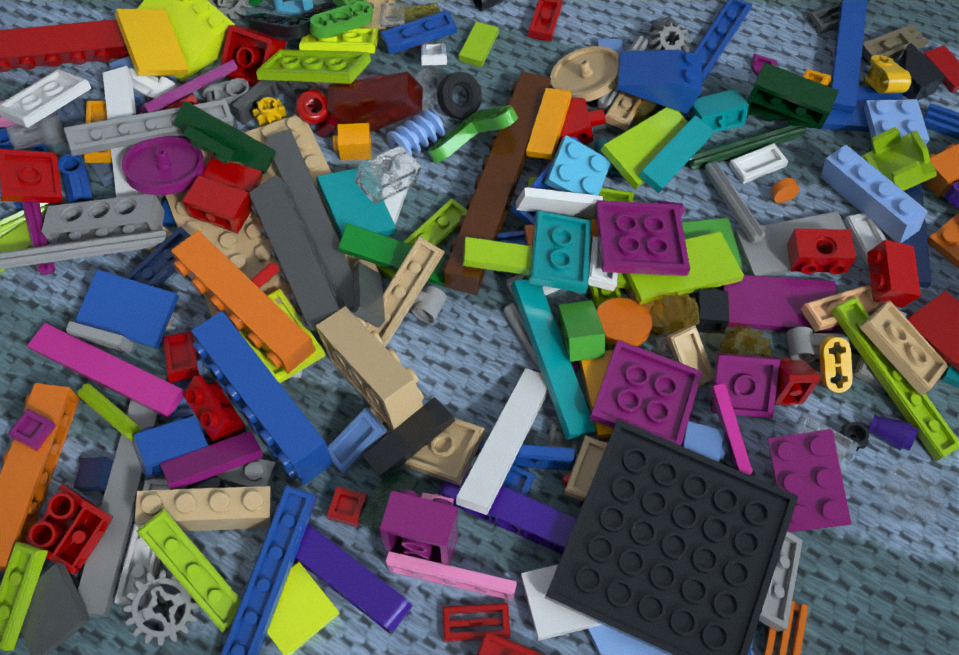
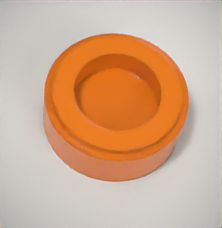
[770,178,799,203]

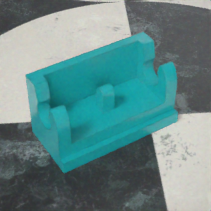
[689,89,749,133]

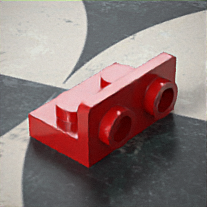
[183,375,246,441]

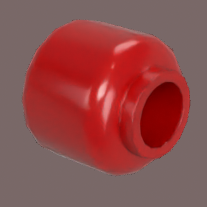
[294,90,330,126]

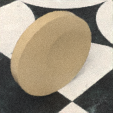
[550,46,619,102]

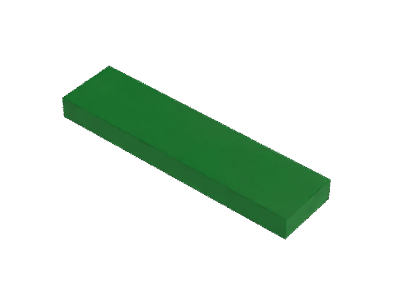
[337,223,449,287]

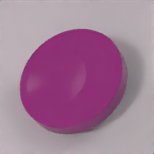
[122,136,205,195]

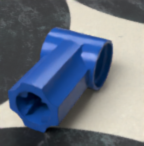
[58,153,94,204]

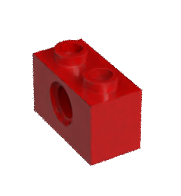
[787,228,856,274]

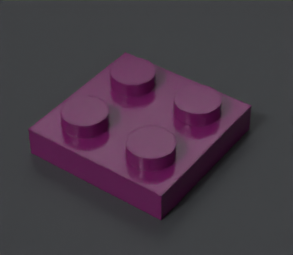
[711,352,780,418]

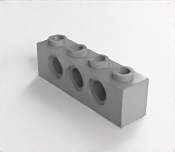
[41,194,165,245]

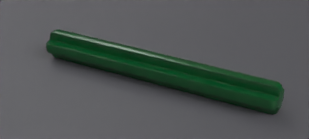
[687,125,806,170]

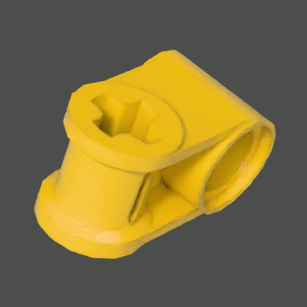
[863,55,911,94]

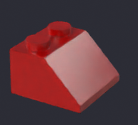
[220,25,287,87]

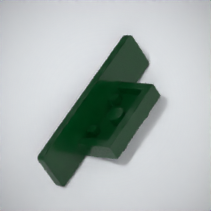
[174,101,276,174]

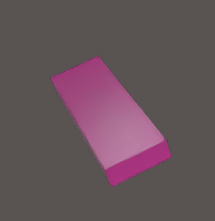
[710,383,753,475]

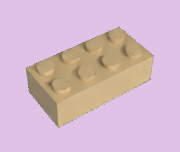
[316,306,424,430]

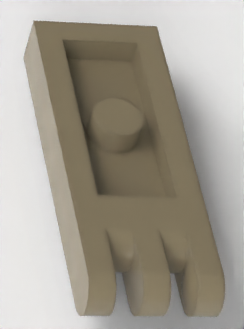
[862,24,929,64]

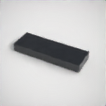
[362,397,455,480]

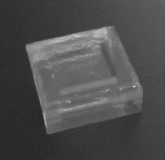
[380,3,405,27]

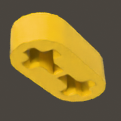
[819,336,853,393]

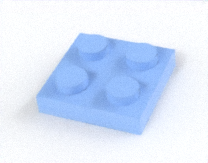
[863,99,929,144]

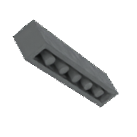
[249,175,345,334]

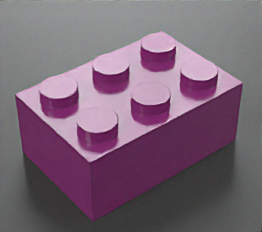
[380,490,459,566]

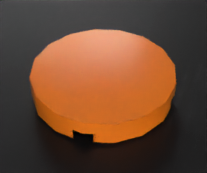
[596,298,652,346]

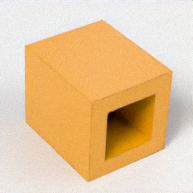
[333,123,371,161]

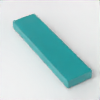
[638,115,715,194]

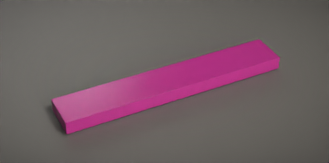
[27,323,184,418]

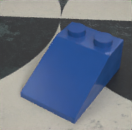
[616,50,702,114]

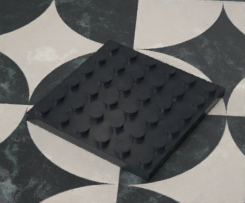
[545,419,798,655]

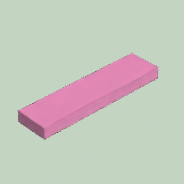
[386,551,517,601]

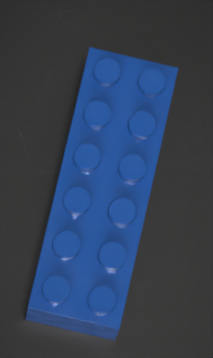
[191,311,333,486]

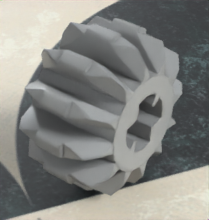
[648,20,691,53]

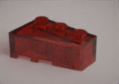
[326,72,423,133]

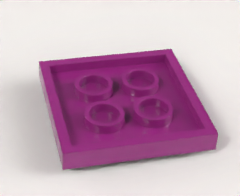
[595,200,690,276]
[589,340,703,446]

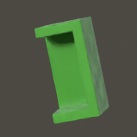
[558,300,605,362]

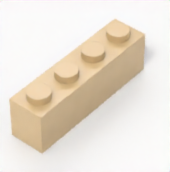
[135,486,273,532]

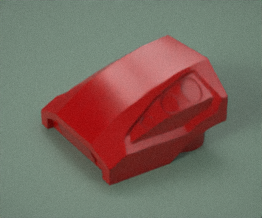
[24,484,113,575]

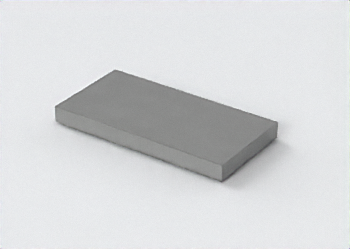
[734,211,859,277]

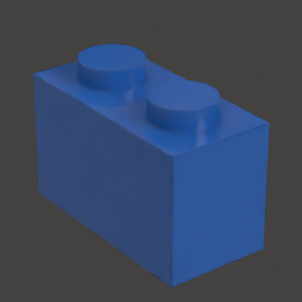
[133,416,208,480]

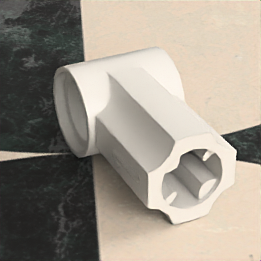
[130,68,178,108]

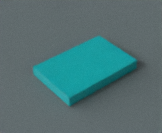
[316,166,396,239]
[529,210,591,294]

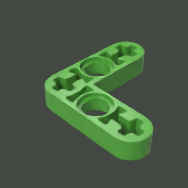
[310,0,373,38]
[428,105,518,163]

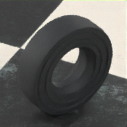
[437,72,482,119]

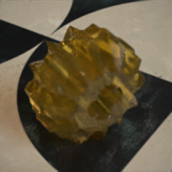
[650,292,700,337]
[720,325,772,356]

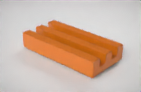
[762,600,809,655]

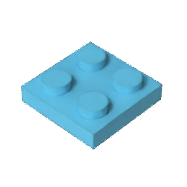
[544,135,611,195]

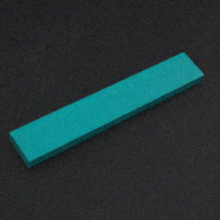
[510,279,596,440]

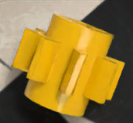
[253,97,287,127]

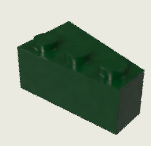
[747,62,839,129]

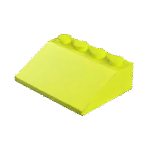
[137,0,235,82]

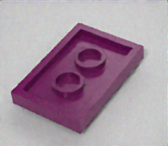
[767,429,852,532]

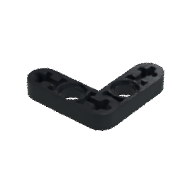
[247,3,337,39]

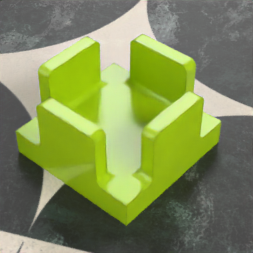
[861,127,937,191]

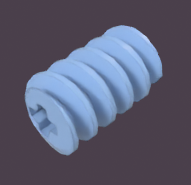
[386,108,445,158]

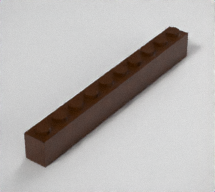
[441,71,551,295]

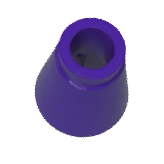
[868,415,918,451]

